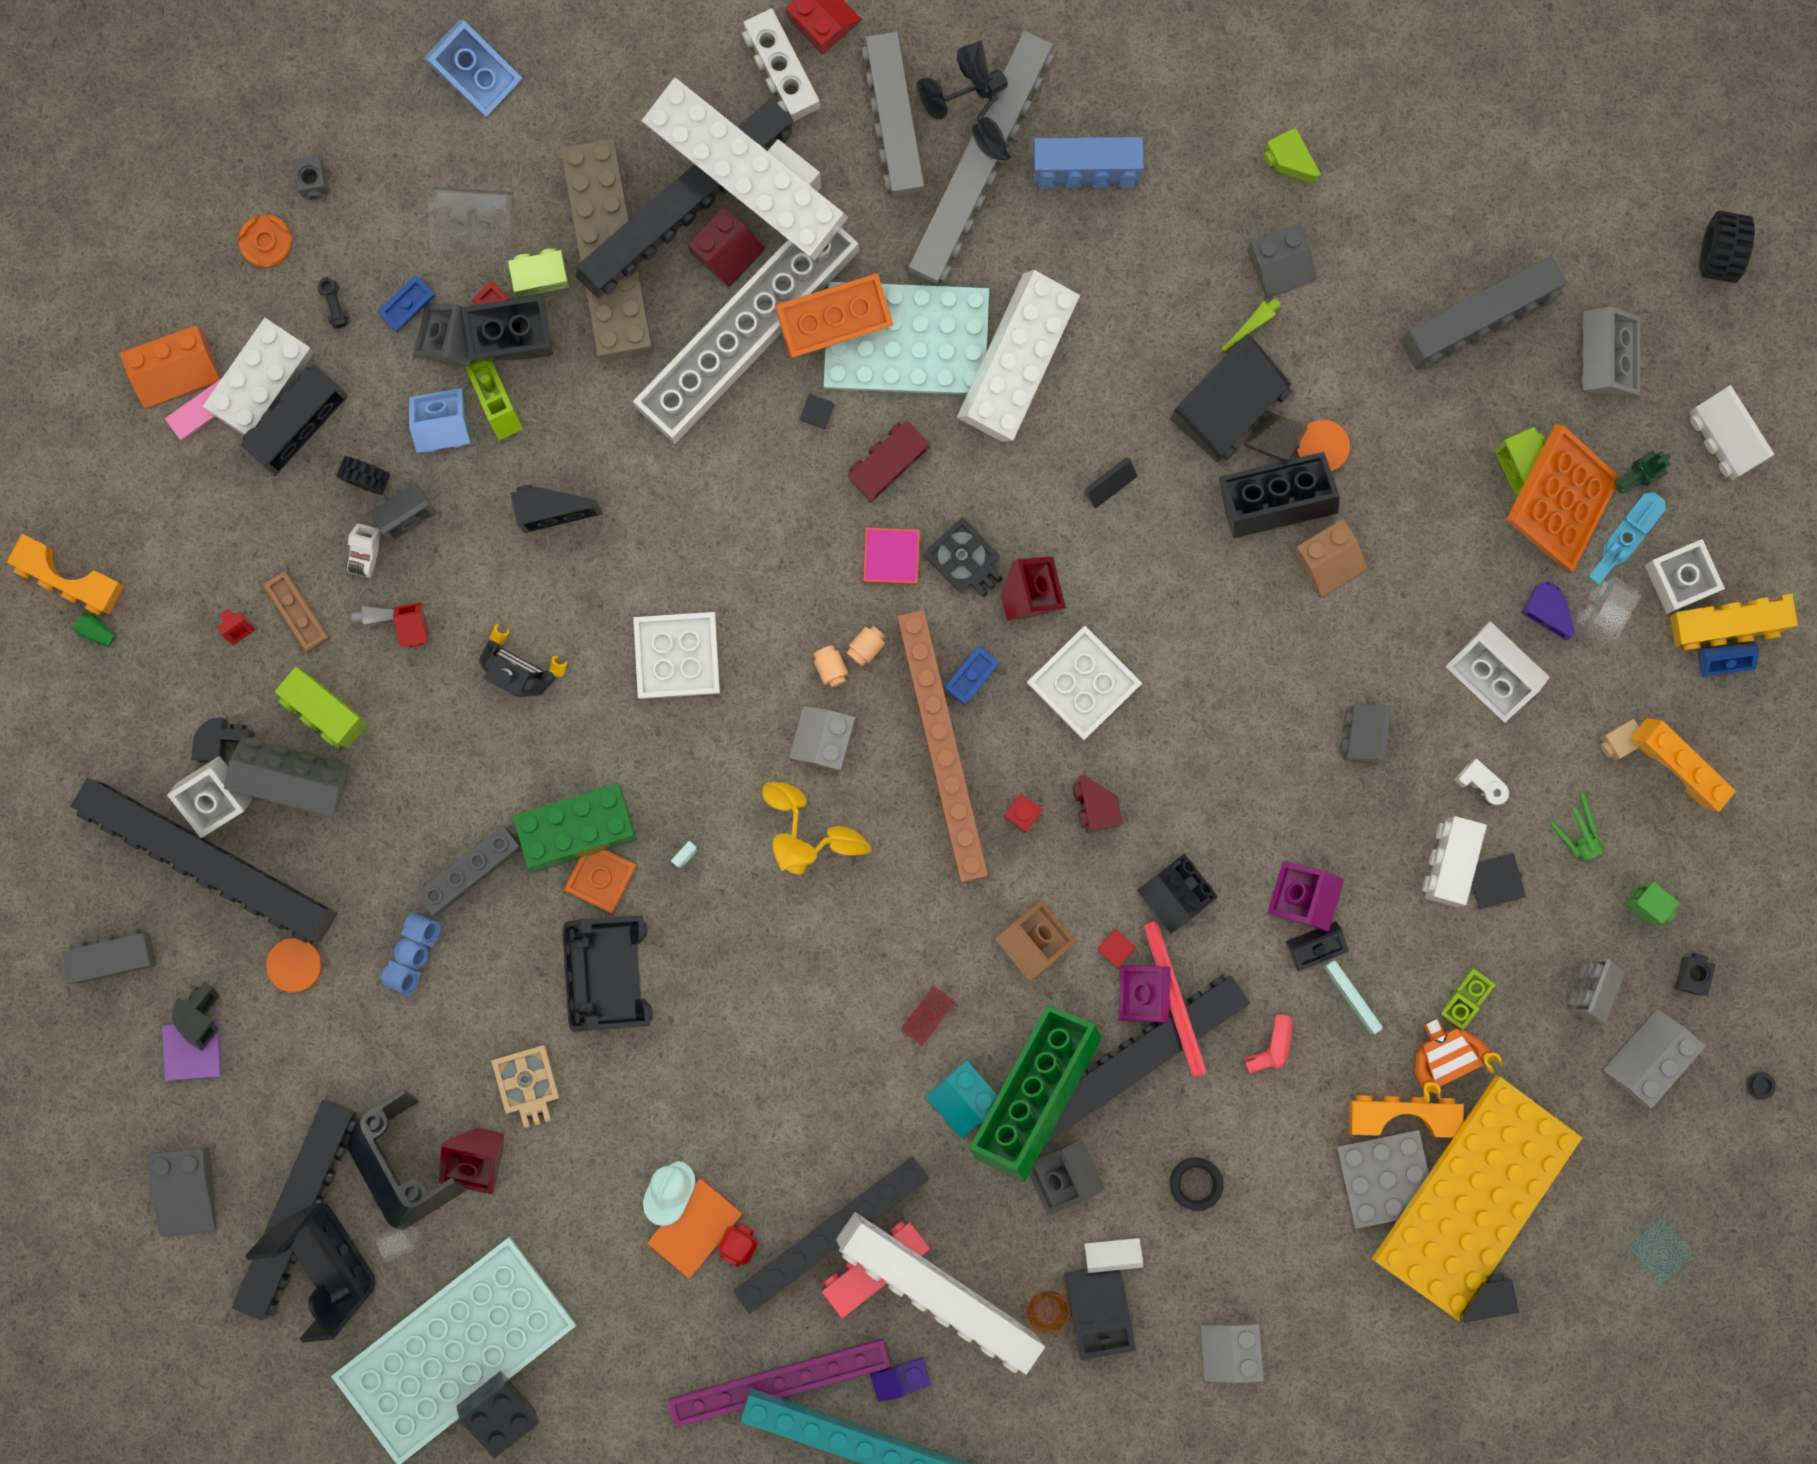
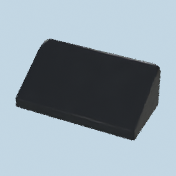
[1084,458,1137,508]
[1286,921,1348,971]

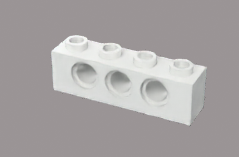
[742,8,820,122]

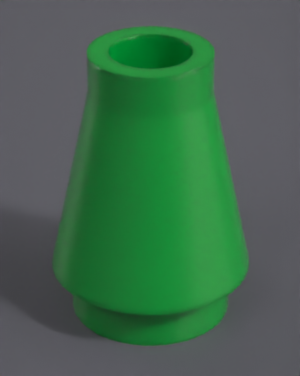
[73,612,117,647]

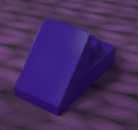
[870,1357,931,1401]

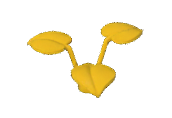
[762,782,872,875]

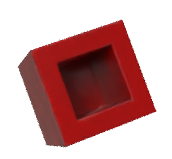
[393,602,429,648]
[1004,794,1043,834]

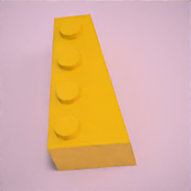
[1670,593,1798,651]

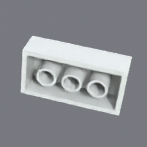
[203,318,314,436]

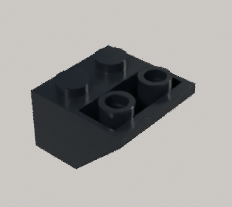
[1137,853,1218,934]

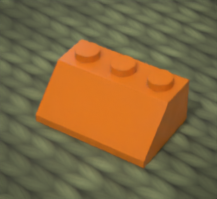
[120,325,220,409]

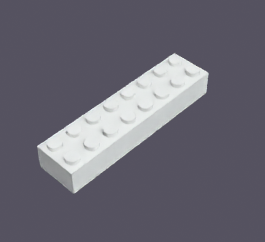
[641,78,848,260]
[836,1212,1045,1375]

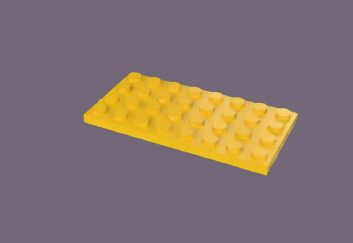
[1372,1075,1582,1321]

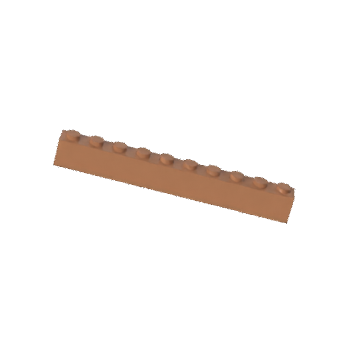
[897,610,988,883]

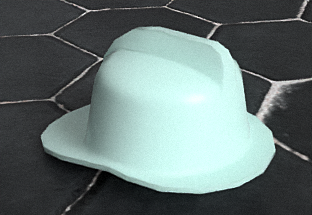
[643,1161,695,1226]

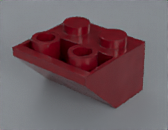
[1072,775,1123,833]

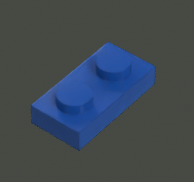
[377,275,436,333]
[944,646,1000,705]

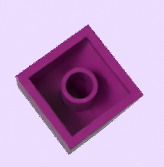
[1267,861,1344,931]

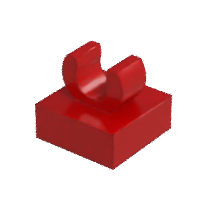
[217,608,255,645]

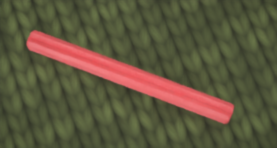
[1144,921,1206,1077]

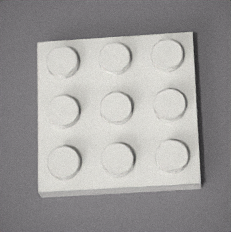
[633,612,720,699]
[1026,626,1142,741]

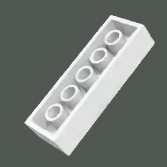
[956,270,1080,442]

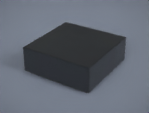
[800,394,835,430]

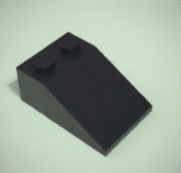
[461,295,553,361]
[510,485,603,533]

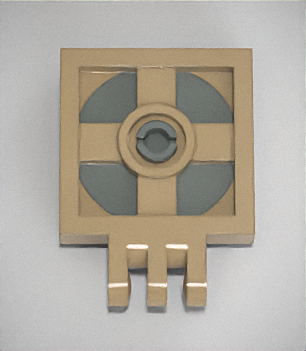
[491,1045,560,1128]

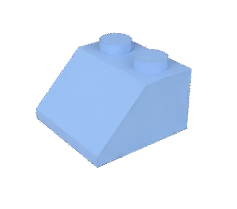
[409,388,470,453]

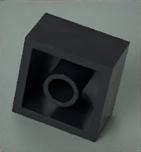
[456,1371,539,1459]

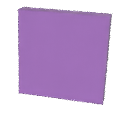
[162,1021,222,1081]

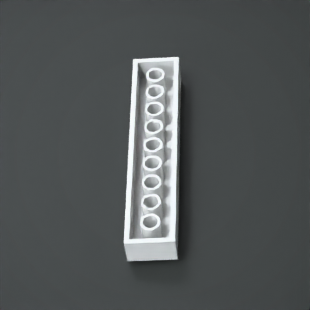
[633,228,859,444]

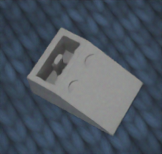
[1568,959,1625,1024]

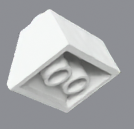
[1689,385,1775,480]
[1445,621,1550,723]

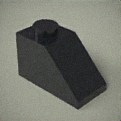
[1460,1273,1519,1323]

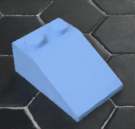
[423,20,522,117]

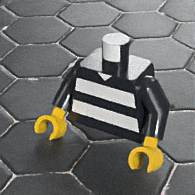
[479,624,567,697]

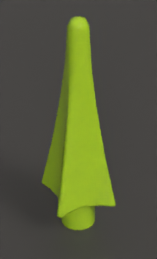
[1221,298,1281,353]

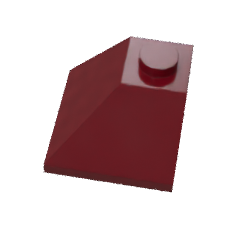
[1001,556,1066,621]
[439,1128,504,1195]

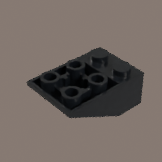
[1064,1269,1136,1360]

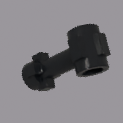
[317,277,349,329]

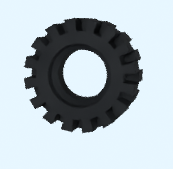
[336,456,390,495]

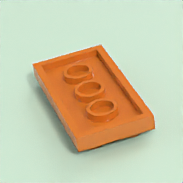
[774,273,893,358]

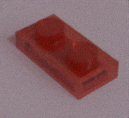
[900,985,955,1046]

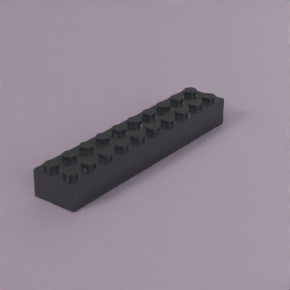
[70,778,338,944]

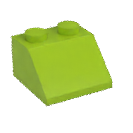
[1494,427,1546,498]

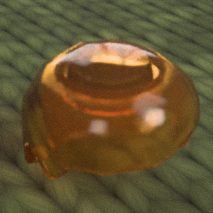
[1026,1290,1071,1333]

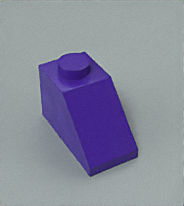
[1520,582,1575,641]

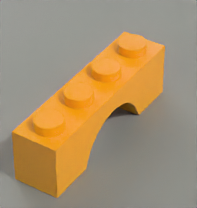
[7,534,124,615]
[1630,718,1736,812]
[1348,1095,1464,1138]

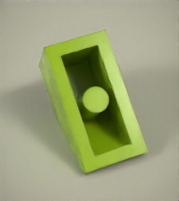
[1263,127,1320,183]

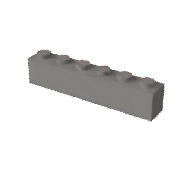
[861,32,924,198]

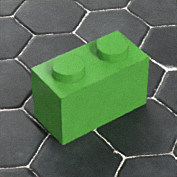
[1624,882,1680,926]

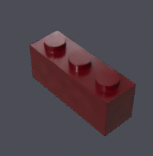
[848,421,930,503]

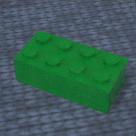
[513,783,637,873]

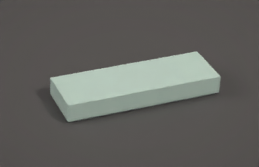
[1323,961,1382,1034]

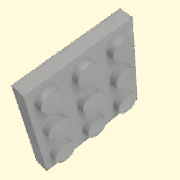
[1337,1130,1429,1229]

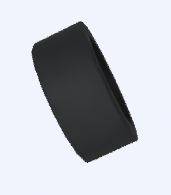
[1170,1157,1224,1211]

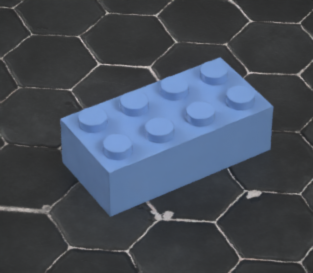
[1032,137,1144,189]

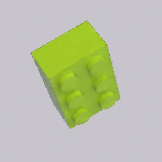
[275,666,369,748]

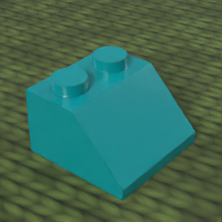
[925,1060,998,1138]

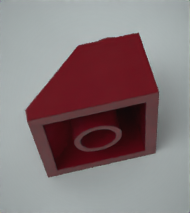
[688,206,765,288]

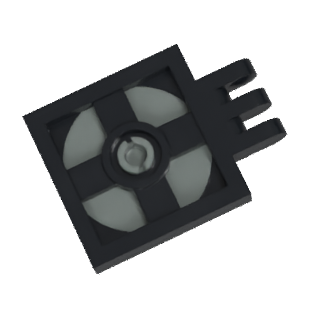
[923,517,1003,598]

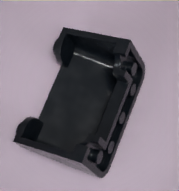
[1170,333,1292,463]
[563,916,653,1032]

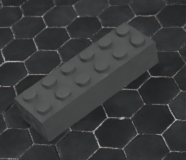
[1400,255,1568,370]

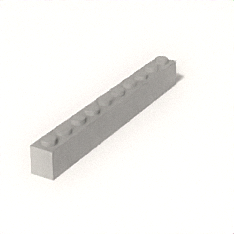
[909,31,1055,286]

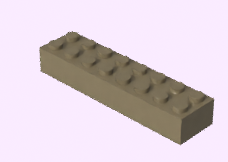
[561,138,654,362]

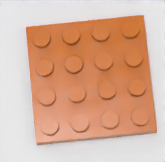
[1506,424,1620,572]

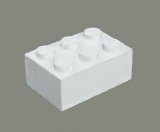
[1422,816,1487,907]

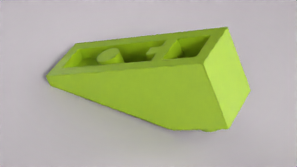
[465,360,523,440]

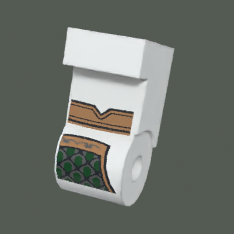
[347,523,381,578]
[1454,759,1509,806]

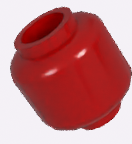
[717,1223,758,1267]

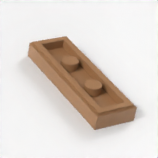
[263,570,330,653]

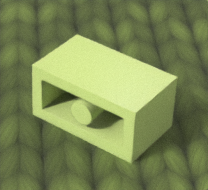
[508,249,570,298]

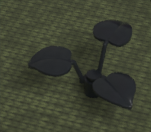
[916,40,1012,160]

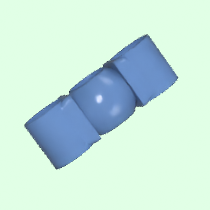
[381,912,441,995]

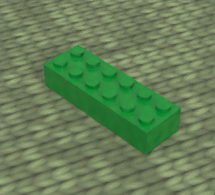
[969,1005,1102,1182]

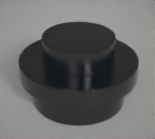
[1747,1072,1776,1100]

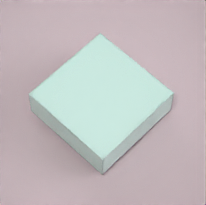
[671,841,698,869]

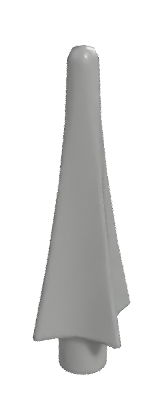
[351,606,428,626]

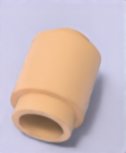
[846,626,885,667]
[813,645,849,688]

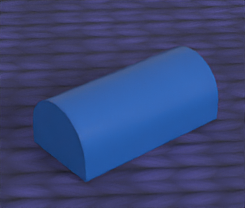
[1698,642,1760,676]

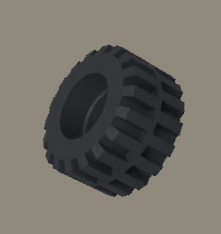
[1699,210,1755,283]

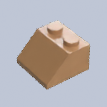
[1293,519,1368,597]
[995,900,1076,981]

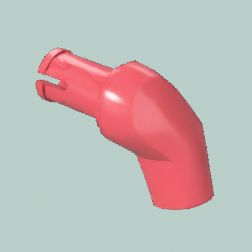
[1244,1014,1293,1075]

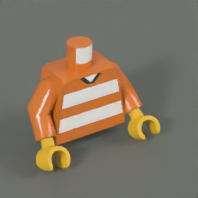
[1414,1018,1503,1102]

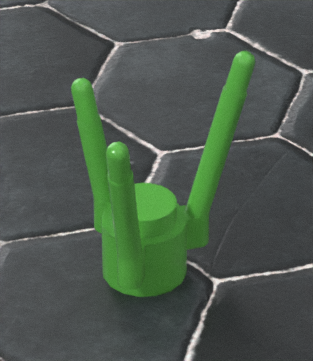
[1550,791,1604,861]

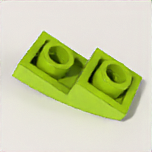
[1441,967,1496,1030]

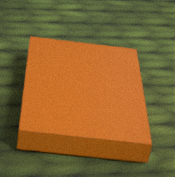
[647,1178,743,1279]

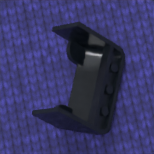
[347,1089,468,1230]
[245,1203,375,1343]

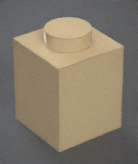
[1600,719,1639,761]

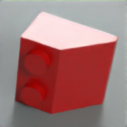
[786,0,862,55]

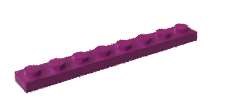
[668,1338,890,1428]

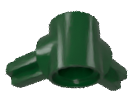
[1614,450,1671,494]

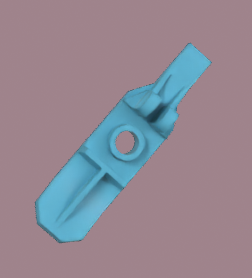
[1588,492,1666,585]

